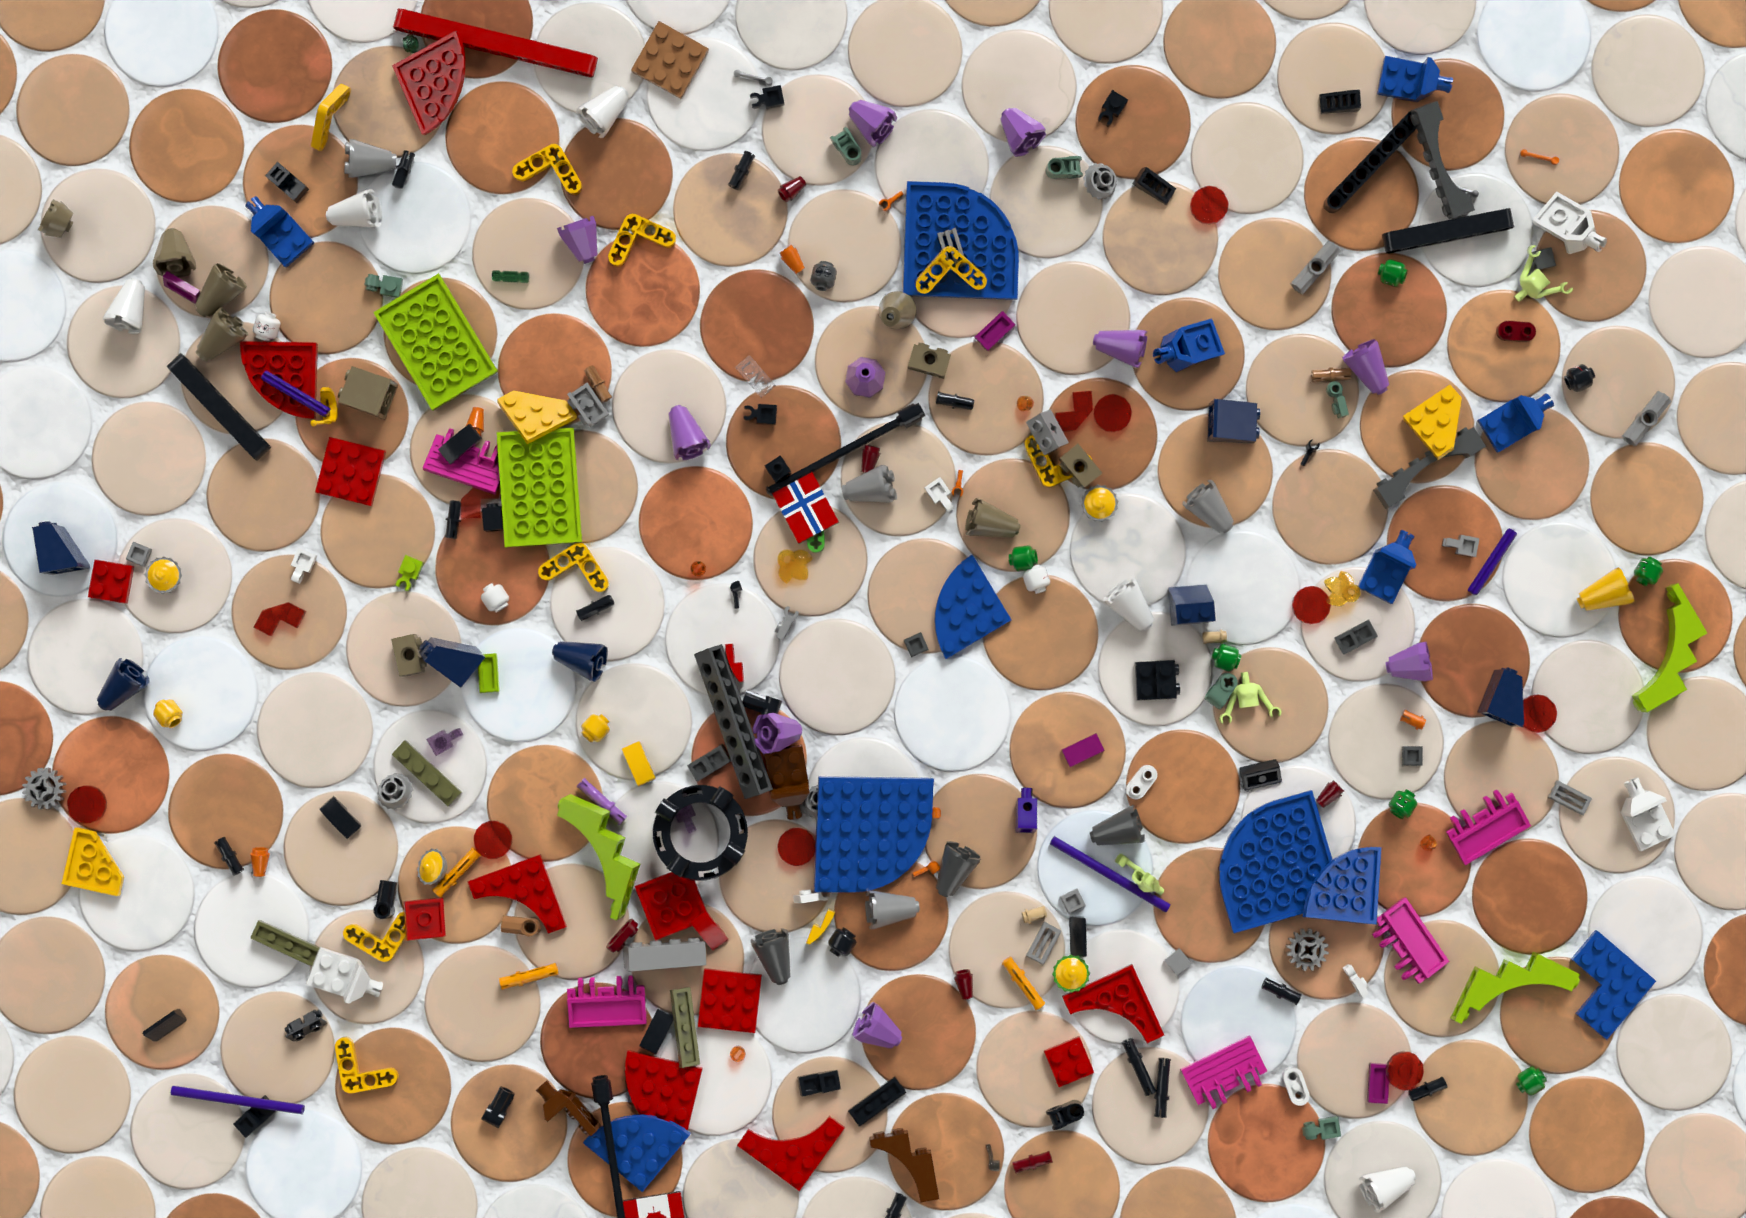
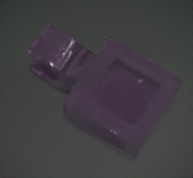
[426,728,464,756]
[675,804,697,833]

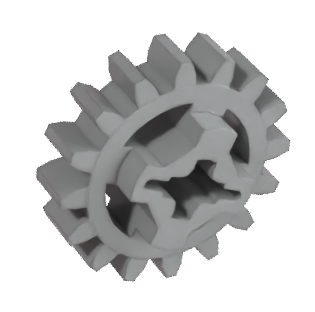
[22,768,66,809]
[1286,928,1329,971]

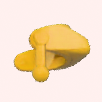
[310,387,338,427]

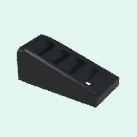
[1319,89,1361,114]
[1132,167,1176,205]

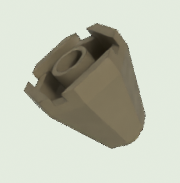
[153,228,196,277]

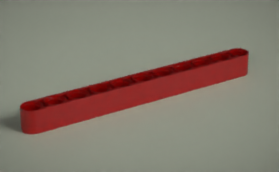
[393,8,598,78]

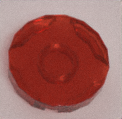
[1190,186,1229,225]
[1093,394,1132,432]
[1292,586,1331,624]
[1523,694,1557,733]
[67,785,107,824]
[474,821,512,859]
[778,827,815,866]
[1385,1051,1424,1091]

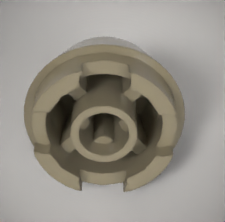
[38,199,73,238]

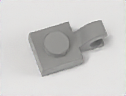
[1442,535,1479,557]
[775,606,799,640]

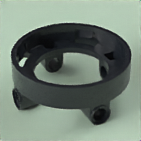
[653,785,748,881]

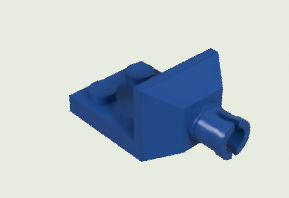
[1377,56,1453,102]
[245,196,314,268]
[1153,318,1225,372]
[1477,393,1554,453]
[1357,530,1416,604]

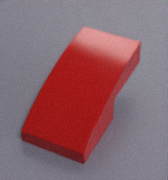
[725,644,744,682]
[690,910,728,950]

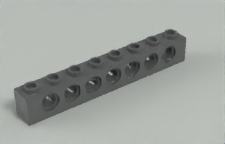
[694,644,773,799]

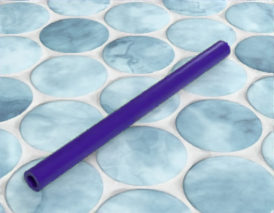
[1050,836,1171,912]
[170,1086,305,1115]

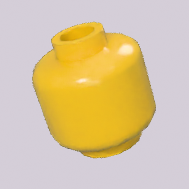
[153,699,183,728]
[581,714,610,743]

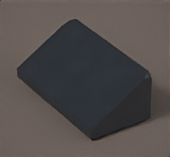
[1239,759,1282,791]
[1069,916,1087,957]
[142,1009,187,1042]

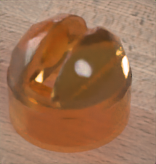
[1017,396,1034,411]
[690,561,706,577]
[1419,834,1437,852]
[730,1046,746,1062]

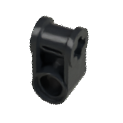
[1046,1100,1084,1130]

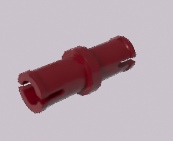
[1012,1151,1053,1174]

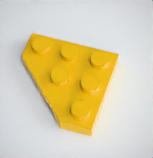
[1403,385,1462,460]
[497,391,577,444]
[61,827,124,896]

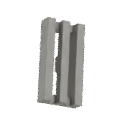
[937,228,967,270]
[1548,780,1592,815]
[1026,921,1061,965]

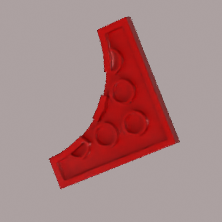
[467,854,567,934]
[1062,964,1165,1043]
[737,1115,845,1191]

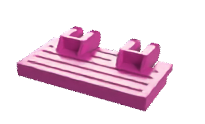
[422,428,500,495]
[1446,790,1531,865]
[1372,897,1450,984]
[567,975,647,1028]
[1180,1035,1267,1109]

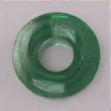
[403,34,419,54]

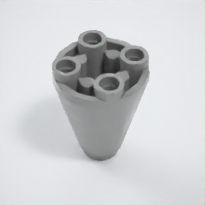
[344,139,396,178]
[842,465,897,503]

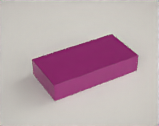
[163,271,200,304]
[974,311,1016,351]
[1061,733,1105,767]
[1367,1063,1390,1104]

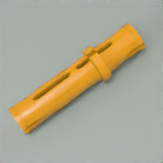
[432,847,481,898]
[1002,956,1045,1010]
[499,963,559,990]

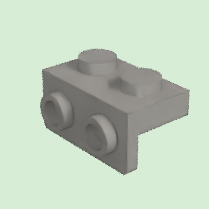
[567,383,609,427]

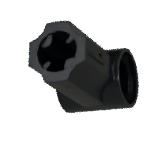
[742,690,782,715]
[374,880,398,919]
[481,1086,515,1128]

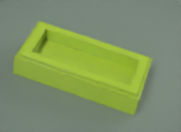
[478,653,500,693]

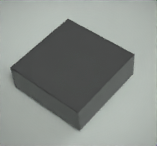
[1532,247,1556,270]
[904,632,929,657]
[1402,746,1423,766]

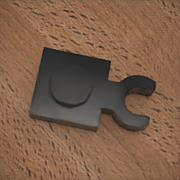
[750,85,785,109]
[1098,90,1128,127]
[744,404,777,425]

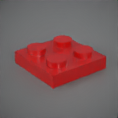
[88,559,134,604]
[403,897,446,941]
[1044,1036,1094,1087]

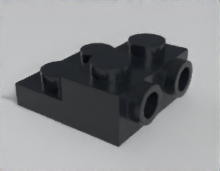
[1135,660,1180,700]

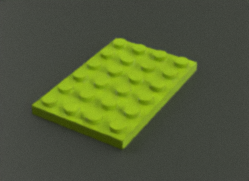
[373,273,498,411]
[496,428,582,548]

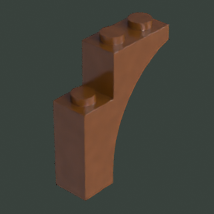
[870,1128,939,1203]

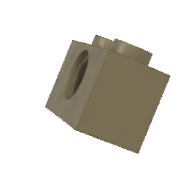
[908,343,951,379]
[1059,444,1102,489]
[391,634,427,677]

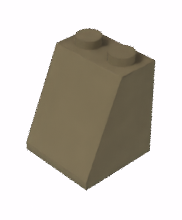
[338,366,398,420]

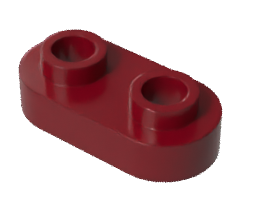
[1496,321,1536,342]
[606,918,638,953]

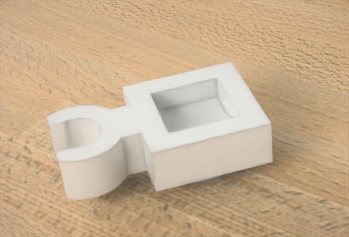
[1343,964,1369,997]

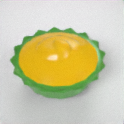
[1052,955,1090,993]

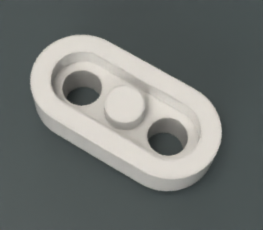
[1126,765,1157,799]
[1282,1067,1309,1106]

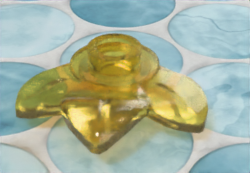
[777,549,813,584]
[1324,571,1361,606]

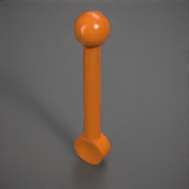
[1520,149,1559,165]

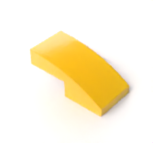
[622,741,656,787]
[806,908,835,944]

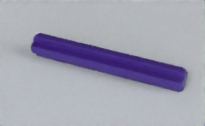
[261,371,330,417]
[1468,528,1517,595]

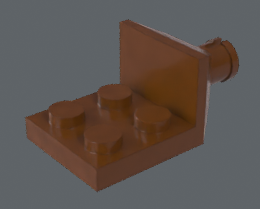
[765,744,810,820]
[536,1080,601,1136]

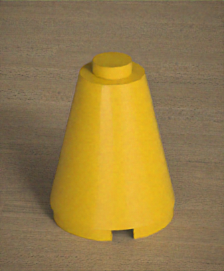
[1576,567,1635,611]

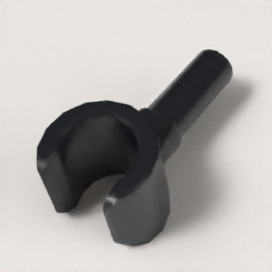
[1301,439,1320,466]
[730,581,742,609]

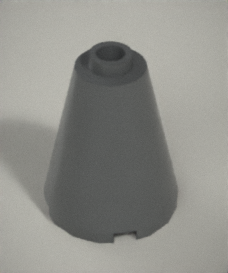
[1090,805,1145,845]
[936,841,981,897]
[751,928,791,985]

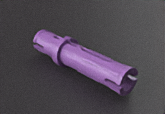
[577,778,627,825]

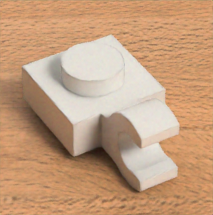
[924,477,954,512]
[291,548,317,584]
[793,889,829,903]

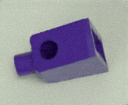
[1015,788,1037,833]

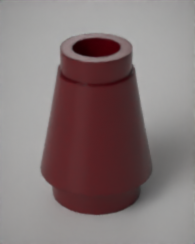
[777,176,806,202]
[861,445,881,473]
[1316,780,1344,808]
[954,969,973,999]

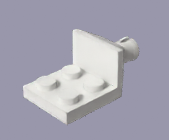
[1532,191,1607,254]
[1621,777,1676,851]
[306,947,383,1004]

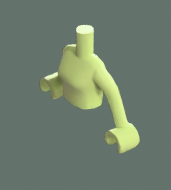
[1514,245,1573,302]
[1219,672,1281,724]
[1115,853,1164,895]

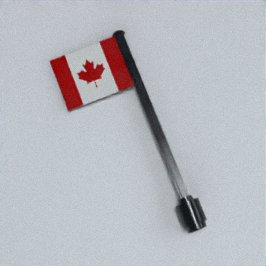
[591,1075,685,1218]

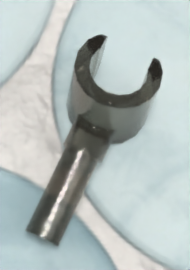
[986,1144,1000,1171]

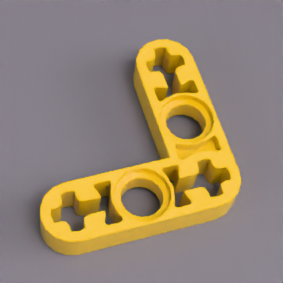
[311,84,351,151]
[512,144,582,195]
[608,214,676,267]
[915,246,987,294]
[1024,435,1092,487]
[538,543,609,592]
[343,911,406,962]
[335,1037,399,1093]

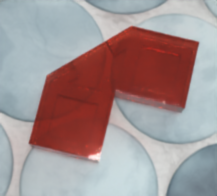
[1055,391,1093,432]
[461,485,500,519]
[253,602,306,636]

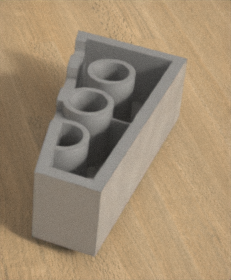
[623,937,706,972]

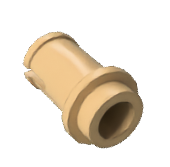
[1202,629,1227,644]
[1022,905,1047,924]

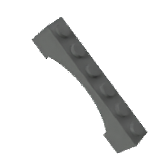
[1410,101,1475,219]
[1373,427,1486,509]

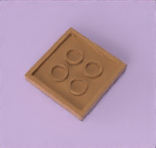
[631,21,709,99]

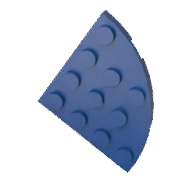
[935,555,1011,659]
[1303,847,1382,925]
[583,1115,691,1192]

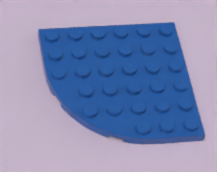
[903,181,1019,300]
[814,776,934,892]
[1219,790,1332,933]

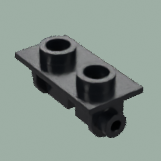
[284,1010,328,1042]

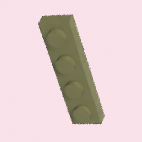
[392,740,462,806]
[250,920,320,966]
[670,987,700,1068]

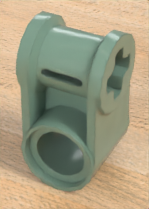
[830,127,862,165]
[1045,156,1083,179]
[1204,673,1238,710]

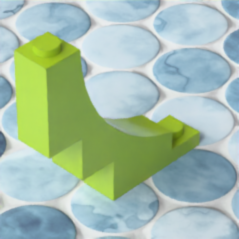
[1632,583,1707,712]
[557,794,640,921]
[1450,952,1580,1024]

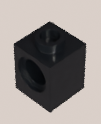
[765,455,792,483]
[481,503,504,532]

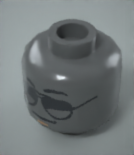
[810,261,837,291]

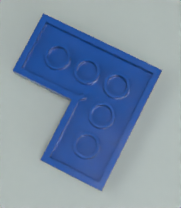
[1571,930,1656,1040]

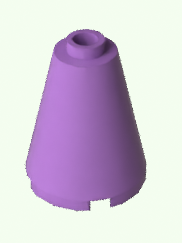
[1093,330,1147,368]
[1342,339,1389,395]
[668,405,711,460]

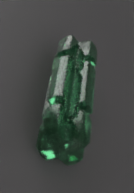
[492,270,530,283]

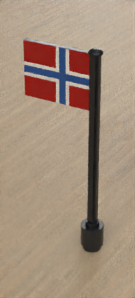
[766,403,925,544]

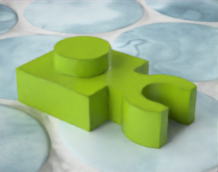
[396,555,424,591]

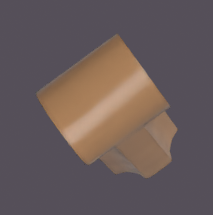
[501,915,542,937]

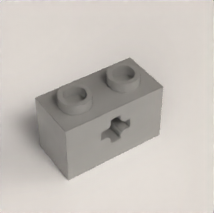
[1026,409,1069,455]

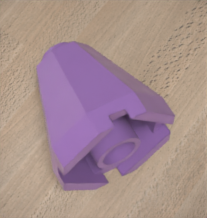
[849,100,897,147]
[1000,108,1046,157]
[557,216,597,264]
[845,357,886,398]
[1386,641,1433,681]
[753,713,802,754]
[852,1002,902,1048]

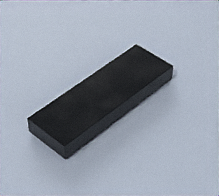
[848,1076,906,1127]

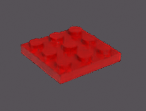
[315,437,386,506]
[635,872,706,940]
[698,968,762,1033]

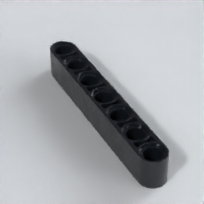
[1324,111,1417,213]
[1382,208,1514,254]
[167,353,271,461]

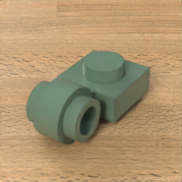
[364,274,403,298]
[1326,381,1349,419]
[1302,1116,1341,1140]

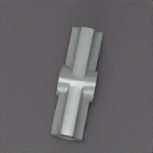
[1290,240,1341,295]
[1622,391,1671,446]

